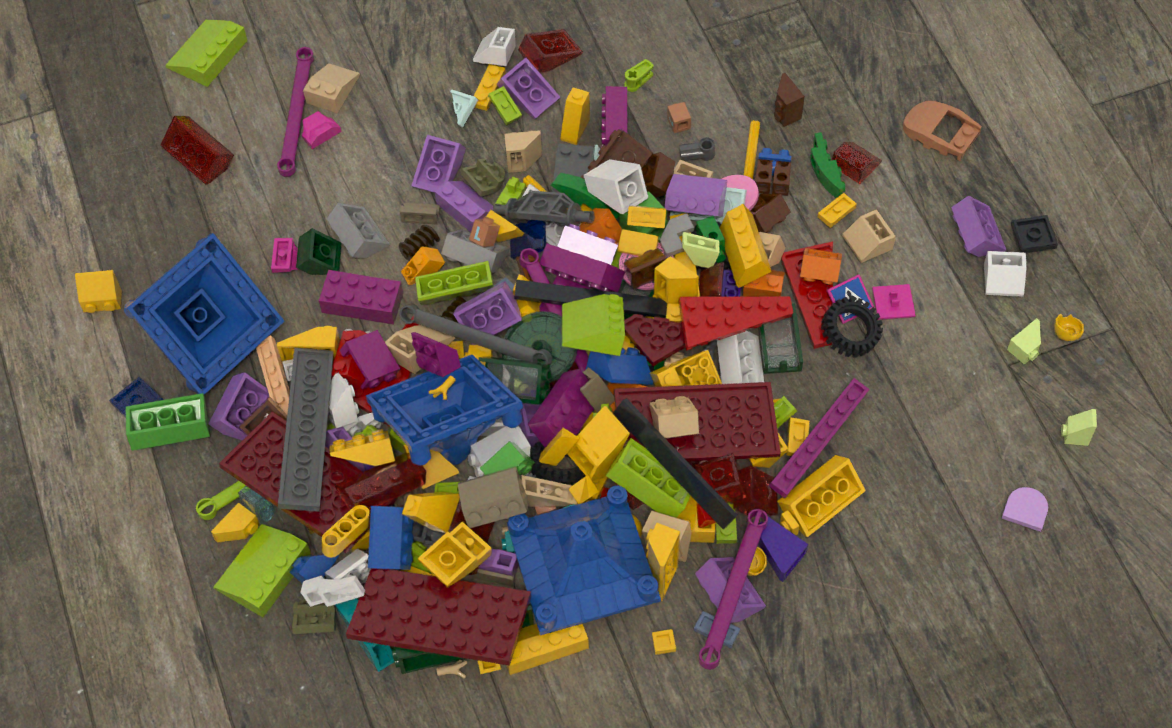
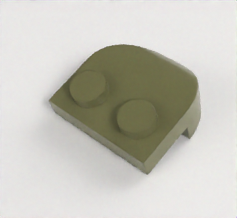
[460,159,505,197]
[292,598,336,634]

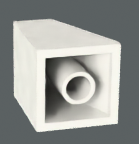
[584,159,648,214]
[468,426,531,478]

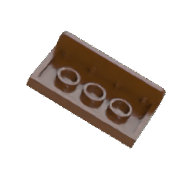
[580,129,653,179]

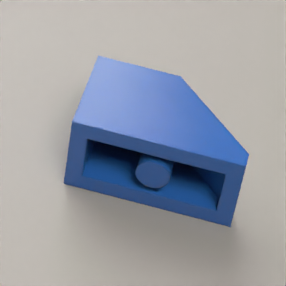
[289,554,339,584]

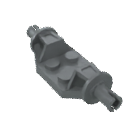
[493,191,595,227]

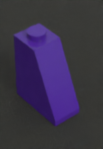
[758,517,808,582]

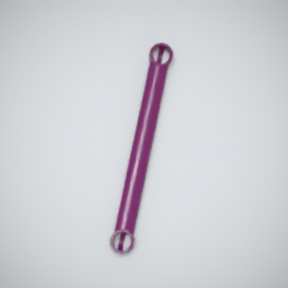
[277,47,314,177]
[519,248,604,382]
[698,509,768,670]

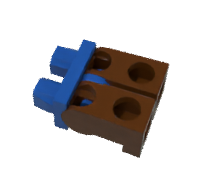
[755,148,791,196]

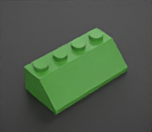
[126,393,210,451]

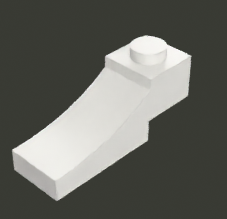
[301,575,365,607]

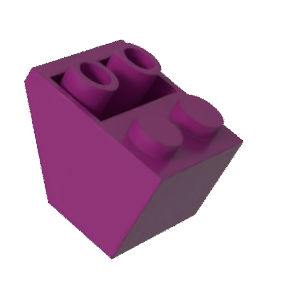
[411,332,461,377]

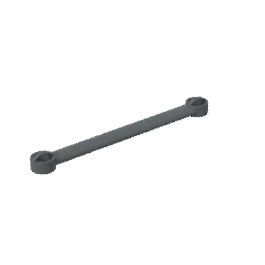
[400,304,552,370]

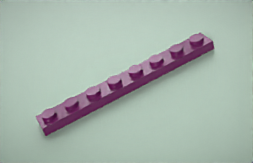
[769,378,870,498]

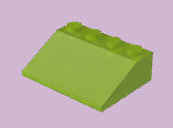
[165,20,247,87]
[562,294,625,356]
[213,524,311,617]

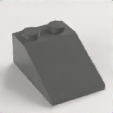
[552,143,594,193]

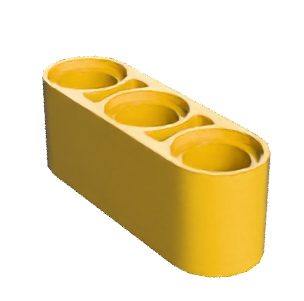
[322,505,369,558]

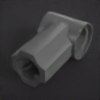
[679,137,715,161]

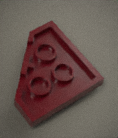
[624,314,685,366]

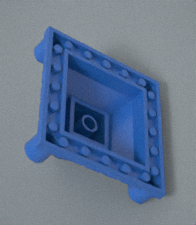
[124,233,284,394]
[366,355,523,465]
[507,486,661,635]

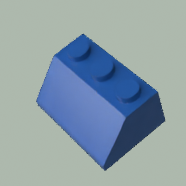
[586,347,653,385]
[368,506,414,570]

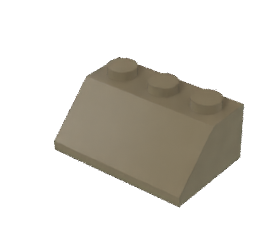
[458,466,529,528]

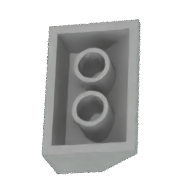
[327,203,390,258]
[441,229,510,273]

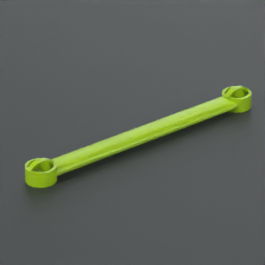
[196,423,335,520]

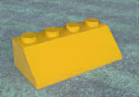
[720,204,772,288]
[777,455,866,537]
[646,523,680,601]
[506,624,589,675]

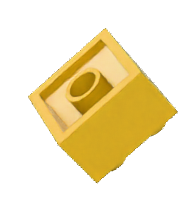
[75,270,122,313]

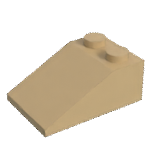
[303,63,360,113]

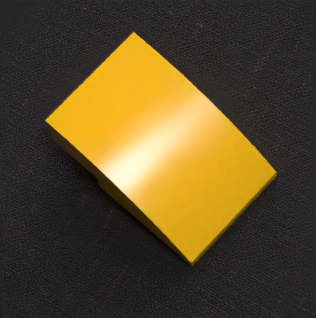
[418,522,492,587]

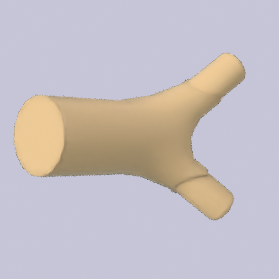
[437,660,467,678]

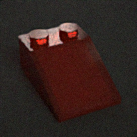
[518,29,583,73]

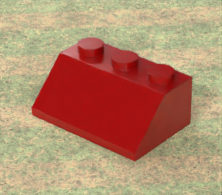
[331,330,385,389]

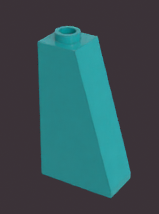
[335,598,395,672]

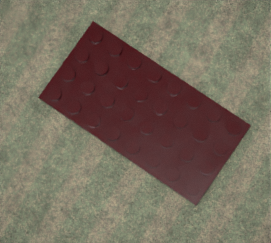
[614,382,781,462]
[219,412,398,554]
[346,568,531,666]

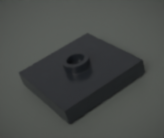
[1011,215,1058,253]

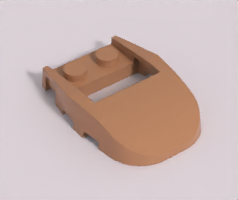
[903,101,982,161]

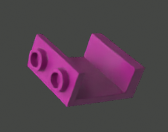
[339,330,400,390]

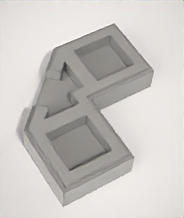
[660,214,694,257]

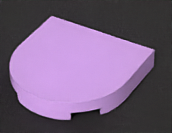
[1002,487,1048,532]

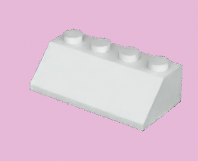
[717,331,764,384]

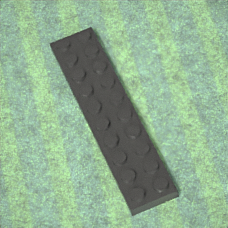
[278,348,333,512]

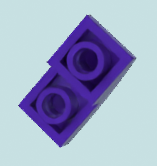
[721,270,741,297]

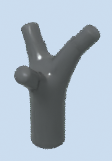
[696,339,717,360]

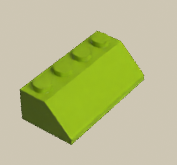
[415,261,494,306]
[606,438,691,518]

